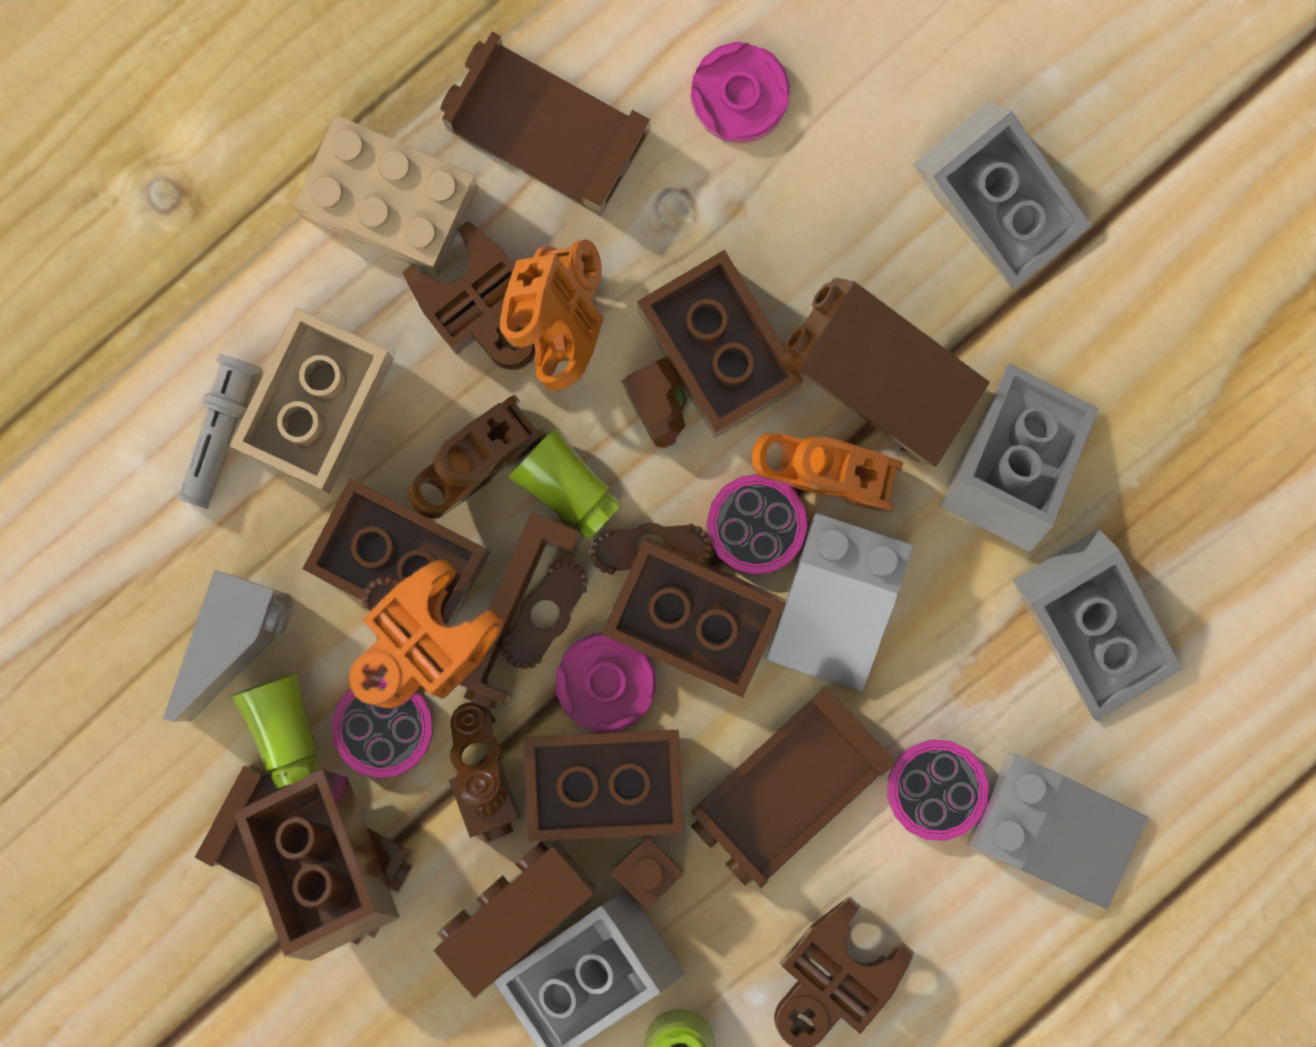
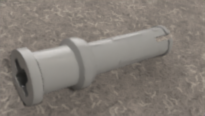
[177,353,262,509]

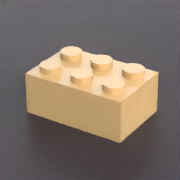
[294,114,479,276]
[229,308,394,494]

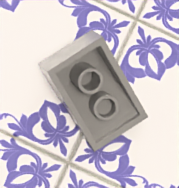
[912,101,1092,290]
[941,364,1099,553]
[766,513,914,692]
[1012,529,1182,721]
[163,570,292,722]
[967,753,1148,909]
[494,889,685,1047]

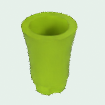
[508,427,622,539]
[230,672,322,788]
[644,1009,715,1047]

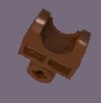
[402,221,535,370]
[407,395,548,519]
[774,896,914,1047]

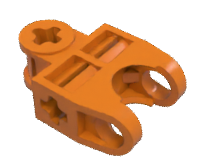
[500,239,604,391]
[752,433,903,512]
[349,559,503,708]

